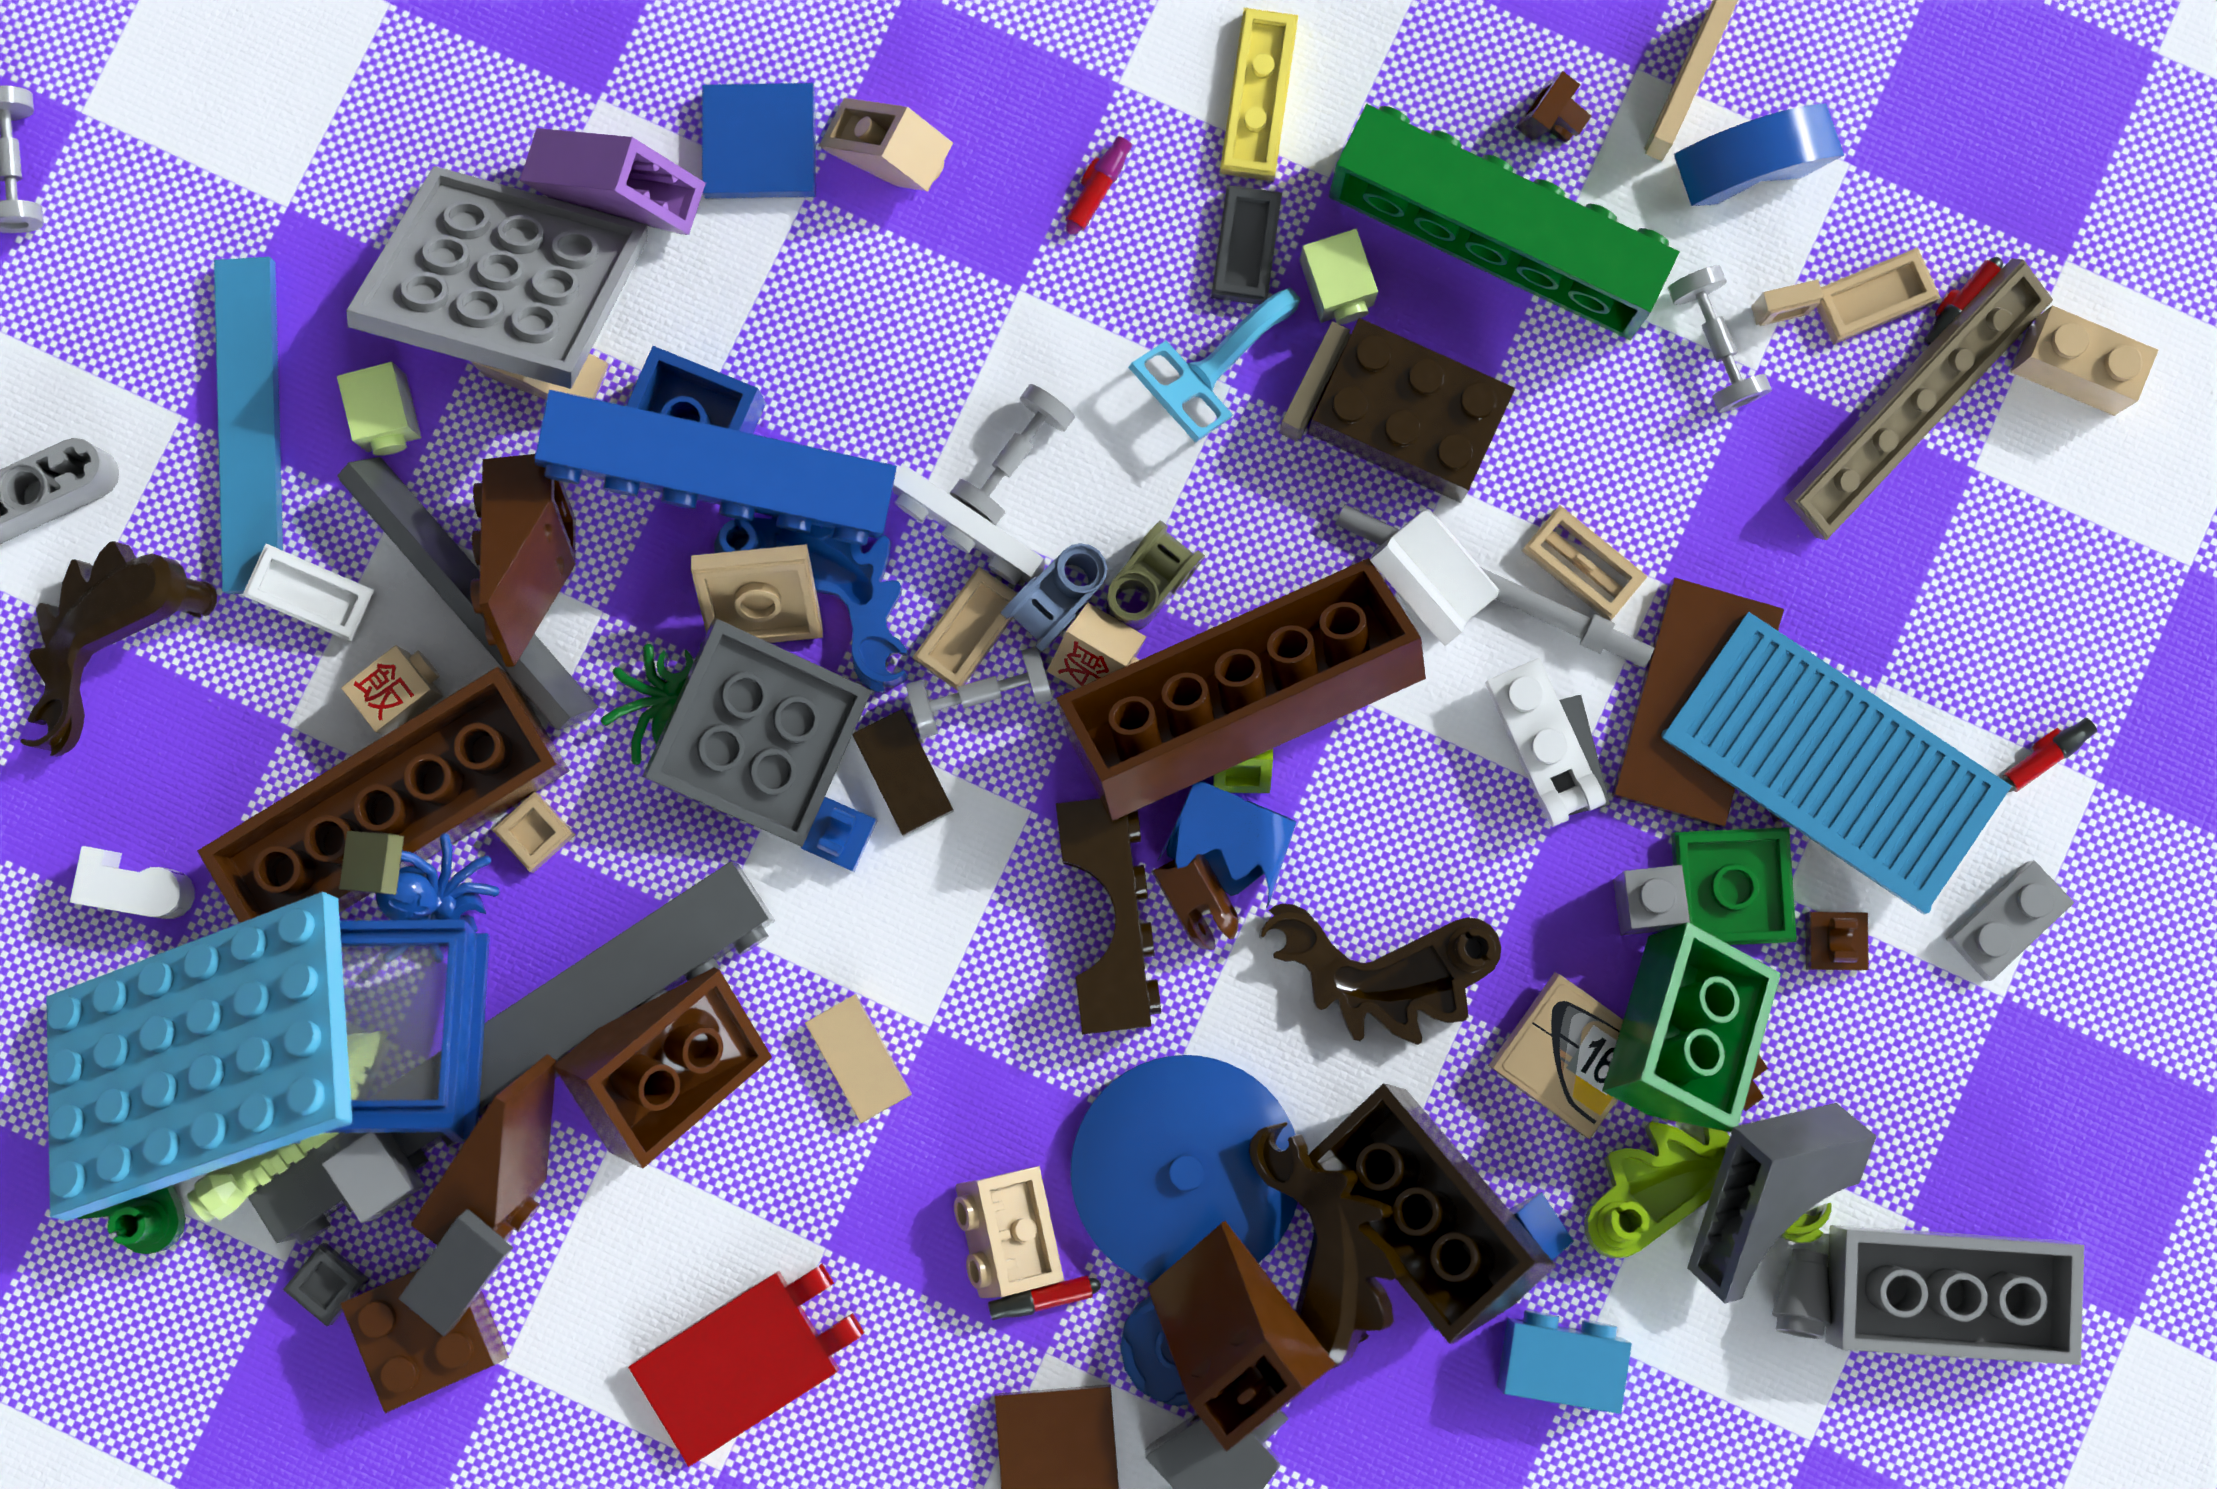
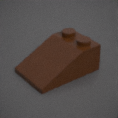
[553,968,772,1169]
[410,1054,557,1245]

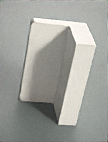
[1370,509,1499,646]

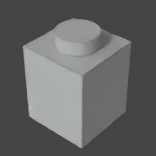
[1613,865,1690,936]
[322,1132,425,1223]

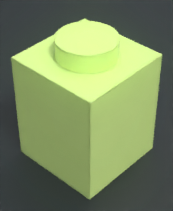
[1299,228,1378,325]
[337,361,421,456]

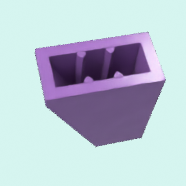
[519,128,706,235]

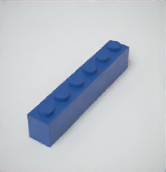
[535,389,897,545]

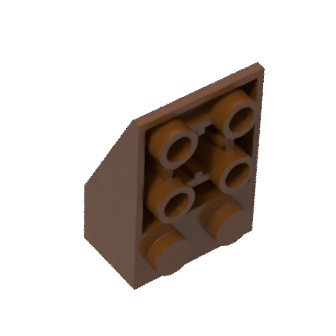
[471,454,576,667]
[1147,1221,1336,1452]

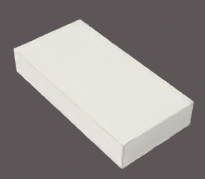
[242,544,374,642]

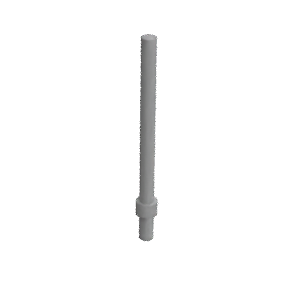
[1335,504,1654,668]

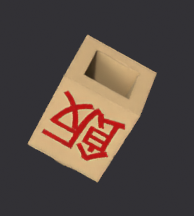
[1047,602,1146,689]
[341,645,443,736]

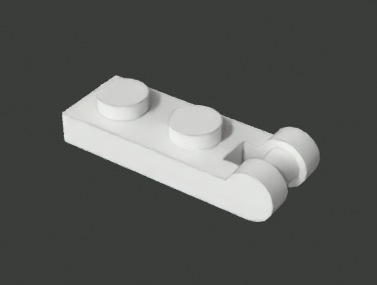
[1485,657,1606,827]

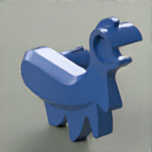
[714,516,909,693]

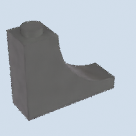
[1687,1103,1876,1304]

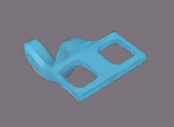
[1128,288,1301,443]

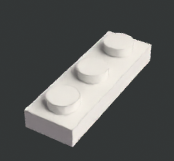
[892,463,1045,585]

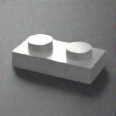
[1946,860,2075,981]

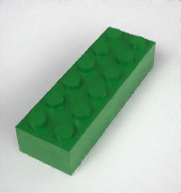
[1328,103,1680,341]

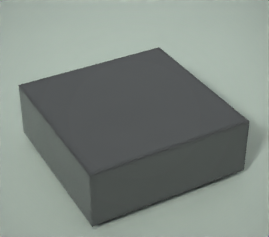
[283,1243,369,1326]

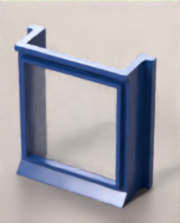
[293,920,490,1144]

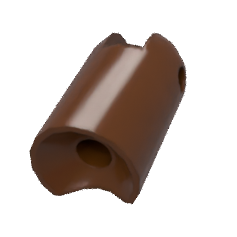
[1151,854,1238,950]

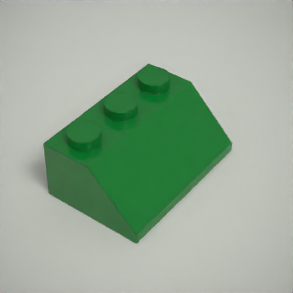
[1602,922,1781,1132]

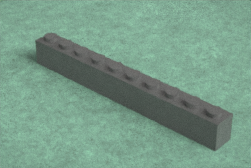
[248,861,775,1245]

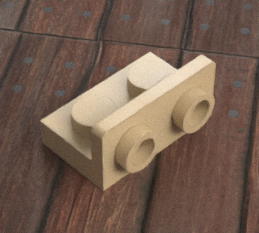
[954,1166,1064,1298]

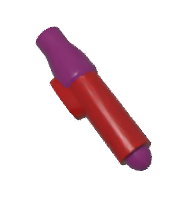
[1065,136,1133,235]

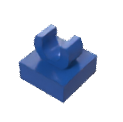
[801,797,878,872]

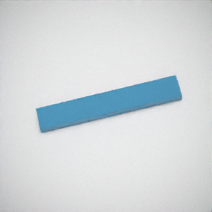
[214,257,283,595]

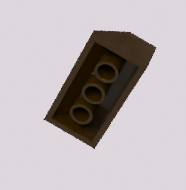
[1308,1083,1557,1344]

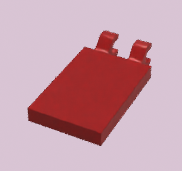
[628,1263,865,1467]

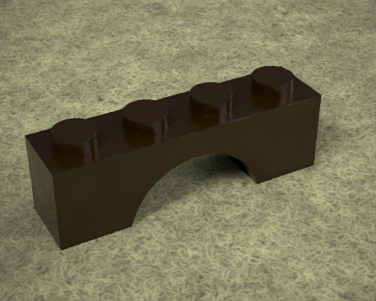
[1056,798,1161,1035]

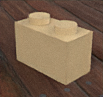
[2010,305,2159,416]

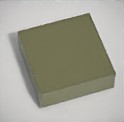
[339,831,404,895]

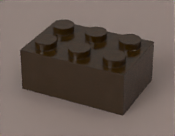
[1308,318,1516,503]

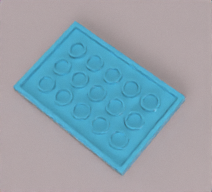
[46,892,352,1221]

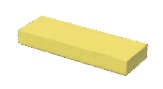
[1219,8,1299,182]

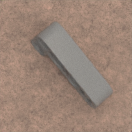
[0,438,119,544]

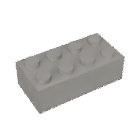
[1825,1225,2085,1365]

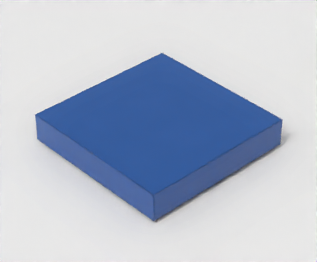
[702,83,816,199]

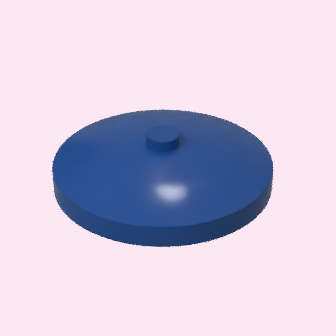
[1070,1055,1298,1283]

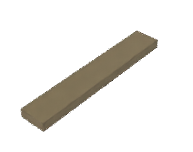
[1784,258,2053,541]

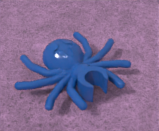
[358,833,500,963]

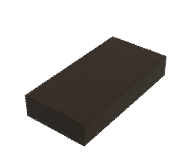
[853,708,954,837]

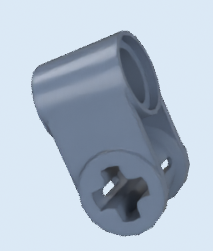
[1001,543,1107,653]

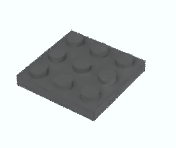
[642,619,872,847]

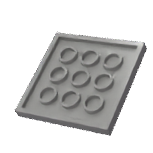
[346,166,648,389]

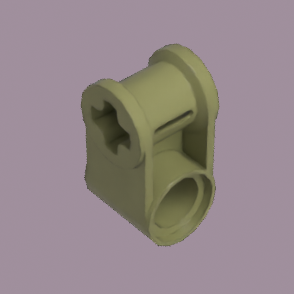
[1106,520,1205,630]

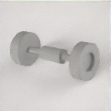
[0,85,44,233]
[1667,265,1772,413]
[950,384,1075,526]
[906,646,1053,739]

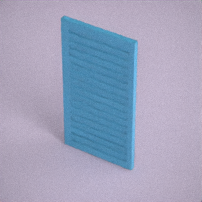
[1661,612,2012,915]

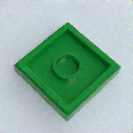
[1671,827,1797,945]

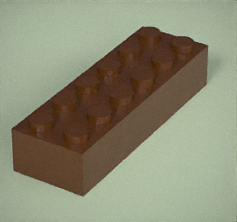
[1056,558,1426,821]
[197,667,570,923]

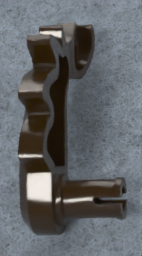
[20,541,217,757]
[1259,903,1501,1045]
[1249,1122,1407,1369]

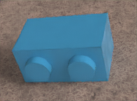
[1497,1310,1632,1414]

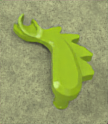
[1584,1121,1832,1259]

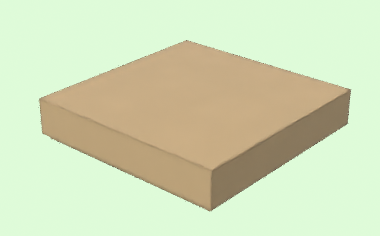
[691,544,823,643]

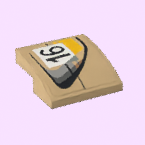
[1488,972,1623,1139]

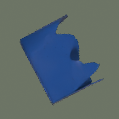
[1157,781,1297,908]

